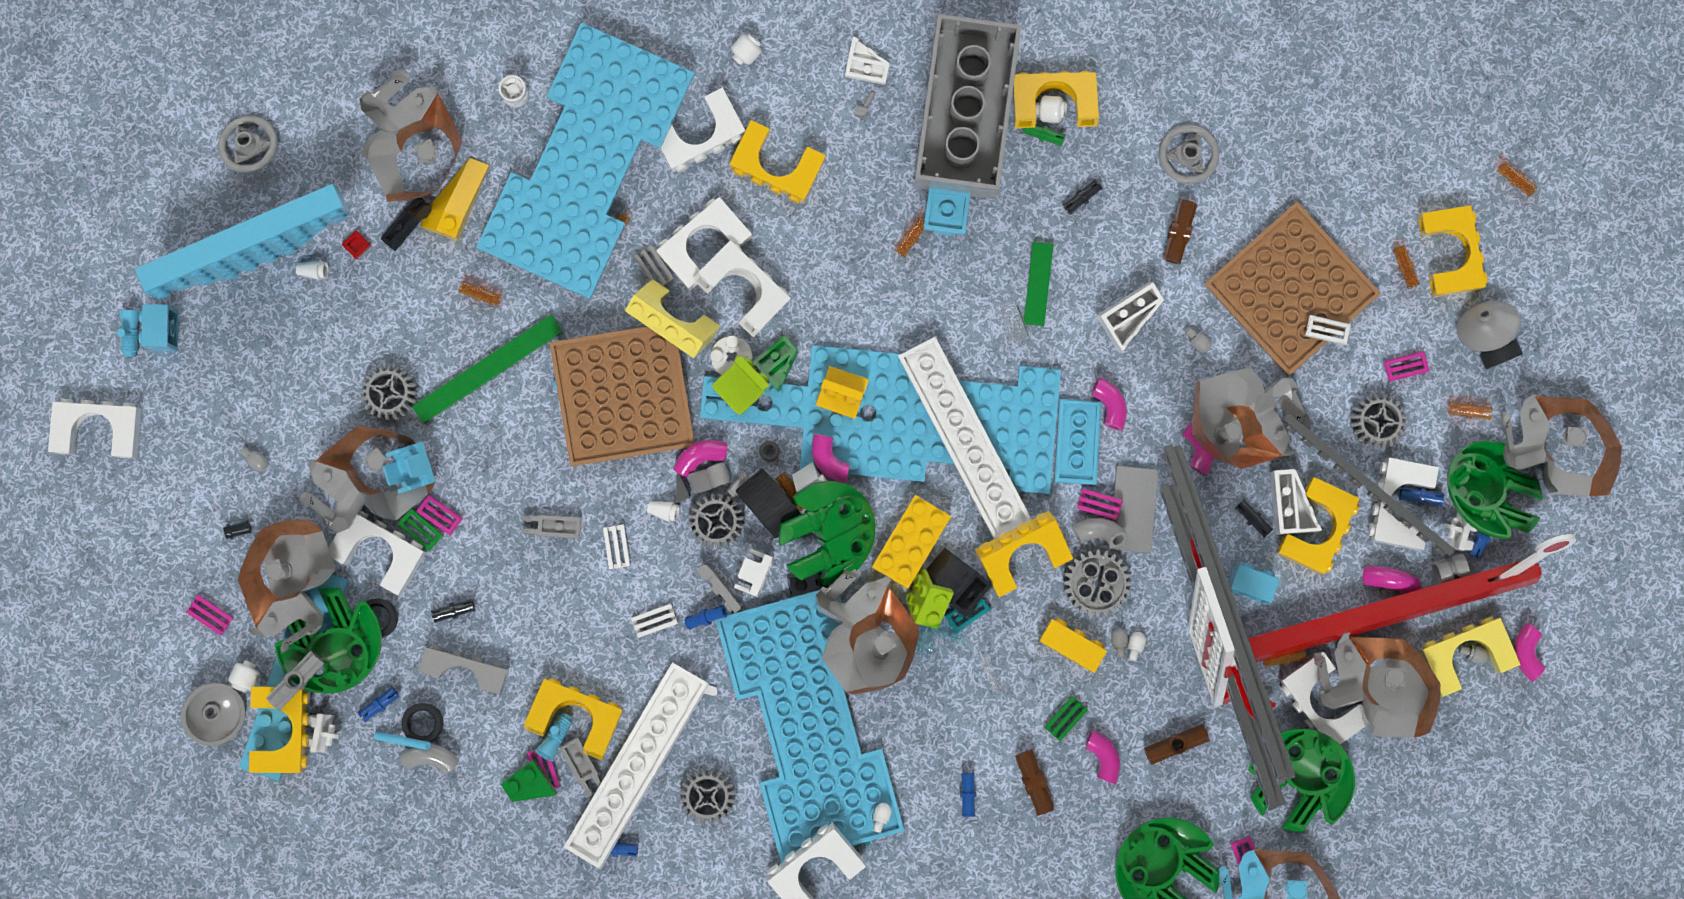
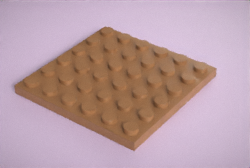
[1204,202,1381,377]
[549,326,694,467]

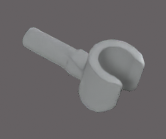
[855,92,875,118]

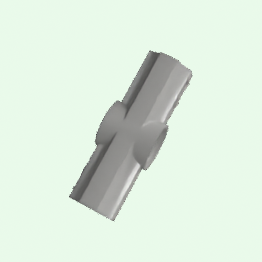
[266,651,325,711]

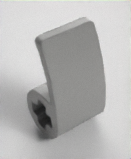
[688,462,732,494]

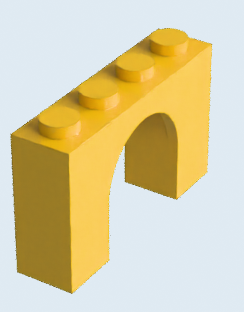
[1012,71,1099,129]
[729,120,826,204]
[1418,205,1488,297]
[1276,477,1360,575]
[974,511,1073,597]
[524,678,623,761]
[249,687,310,773]

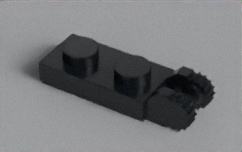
[381,197,432,251]

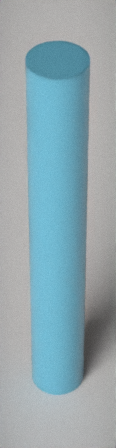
[374,731,431,750]

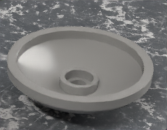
[1457,301,1521,351]
[180,682,245,746]

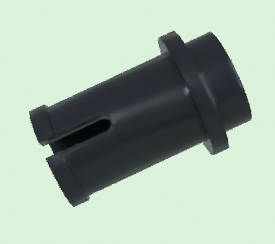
[223,520,252,540]

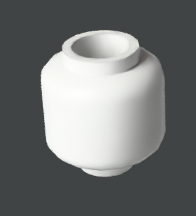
[731,34,762,65]
[1036,96,1067,123]
[228,660,260,693]

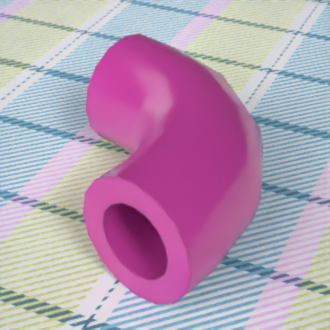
[1091,377,1127,431]
[1182,420,1215,476]
[812,434,850,484]
[673,440,728,477]
[1362,565,1421,594]
[1514,623,1546,682]
[1085,730,1121,785]

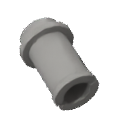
[726,471,750,498]

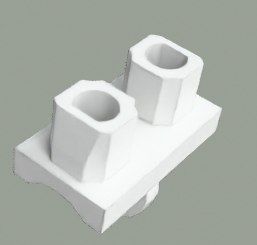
[1444,512,1477,551]
[308,714,340,753]

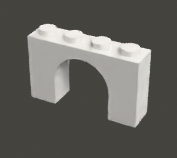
[661,87,745,173]
[656,197,753,291]
[693,240,790,337]
[48,399,142,459]
[1368,458,1439,551]
[329,511,426,596]
[1279,651,1365,744]
[766,822,866,899]

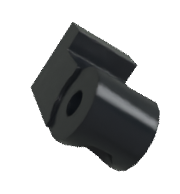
[787,572,829,598]

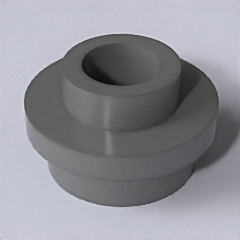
[759,441,780,462]

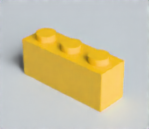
[1038,618,1107,673]

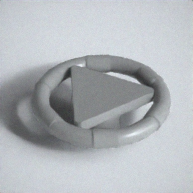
[218,116,278,173]
[1159,124,1219,184]

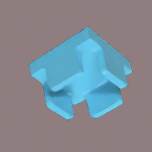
[924,188,971,236]
[382,442,436,494]

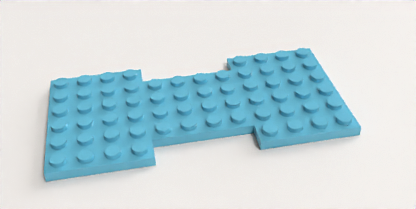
[476,22,695,300]
[716,588,904,863]

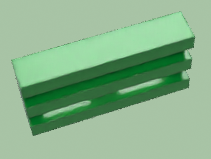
[398,508,443,552]
[1044,696,1088,741]

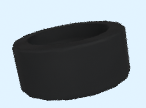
[1479,339,1523,369]
[366,598,398,638]
[401,703,444,742]

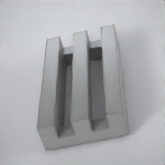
[634,244,674,287]

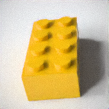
[872,495,951,589]

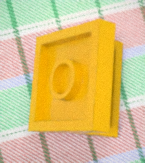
[816,366,869,419]

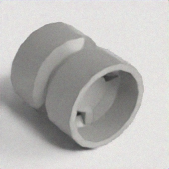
[1432,554,1470,584]

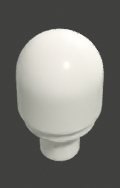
[1128,632,1146,662]
[873,803,892,833]

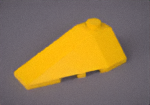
[420,158,489,242]

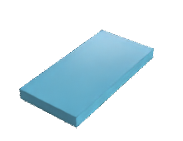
[1054,399,1101,485]

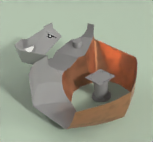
[359,69,462,202]
[1192,367,1312,469]
[1501,394,1622,496]
[299,426,435,533]
[238,519,336,653]
[815,564,919,695]
[1314,632,1441,738]

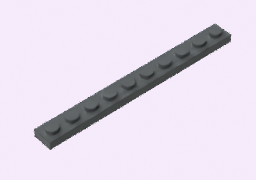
[1283,414,1455,557]

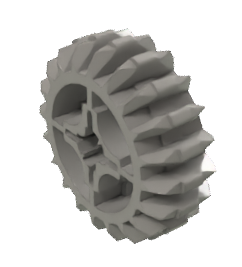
[360,364,417,421]
[1351,393,1408,450]
[688,493,744,550]
[679,768,736,825]

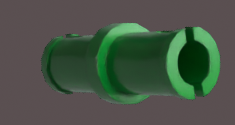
[1022,125,1066,147]

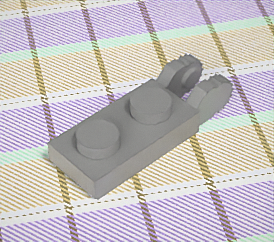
[521,515,582,539]
[698,564,744,613]
[559,737,602,798]

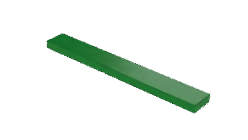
[412,314,563,424]

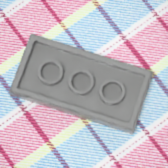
[1109,466,1159,553]

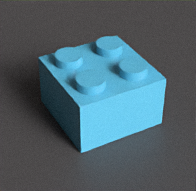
[138,304,178,352]
[1228,562,1280,604]

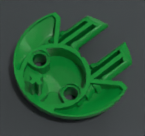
[1447,440,1543,539]
[779,481,875,585]
[275,587,382,694]
[1248,728,1355,832]
[1115,817,1219,899]

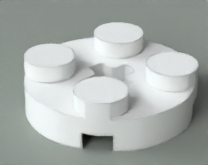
[711,336,753,376]

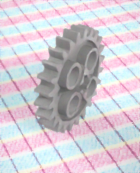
[1063,549,1132,618]

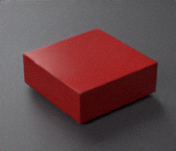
[341,230,371,260]

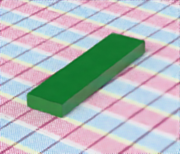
[1023,242,1054,327]

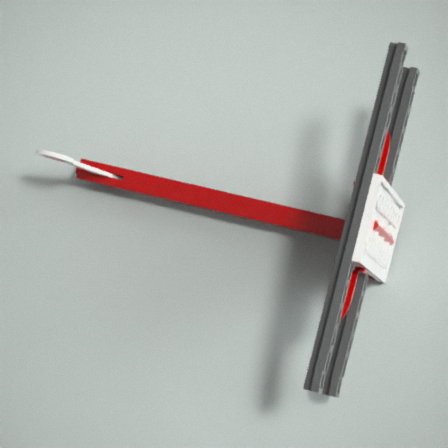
[1160,444,1576,811]

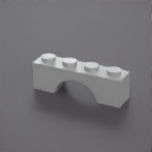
[418,644,509,694]

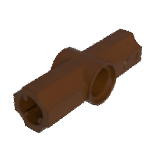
[1163,199,1198,264]
[1144,724,1210,765]
[1015,749,1055,816]

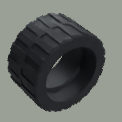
[736,468,801,538]

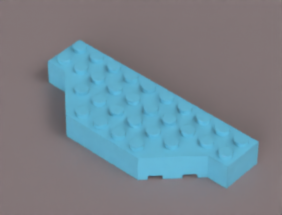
[135,184,351,299]

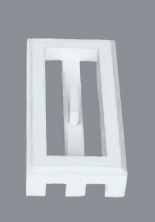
[1304,315,1351,345]
[603,524,630,569]
[631,604,678,638]

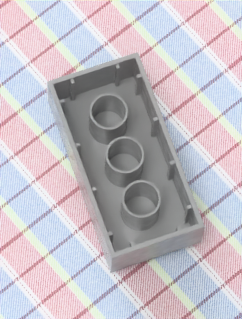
[914,14,1021,199]

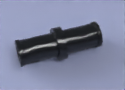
[1062,179,1103,215]
[1235,499,1274,538]
[431,598,476,623]

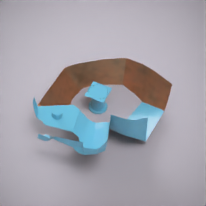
[1219,849,1340,899]

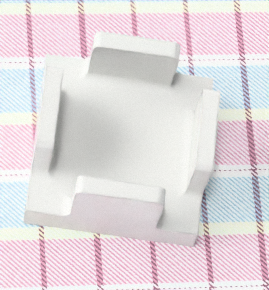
[734,548,774,598]

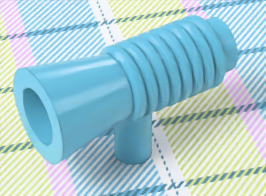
[117,310,140,357]
[535,713,573,762]

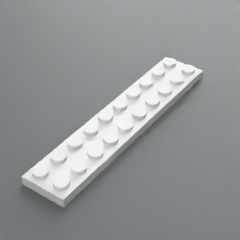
[898,337,1032,539]
[564,662,709,869]

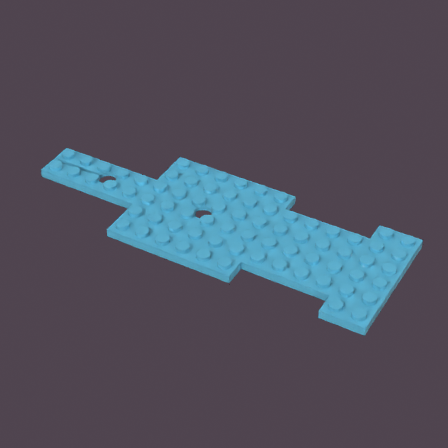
[700,345,1061,495]

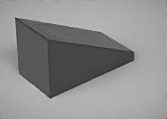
[676,474,691,504]

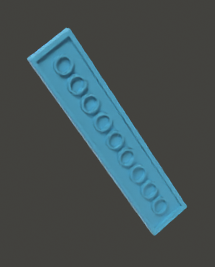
[239,574,349,781]

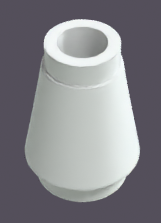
[296,260,329,280]
[647,501,680,522]

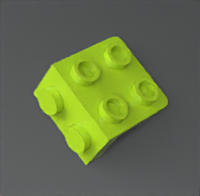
[712,355,770,415]
[906,569,954,629]

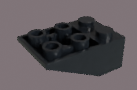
[926,548,993,620]

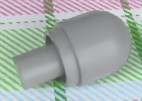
[1185,327,1211,353]
[240,447,268,471]
[1111,628,1129,658]
[1458,645,1489,664]

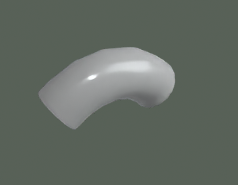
[1071,518,1128,548]
[399,743,459,774]

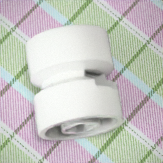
[499,75,529,108]

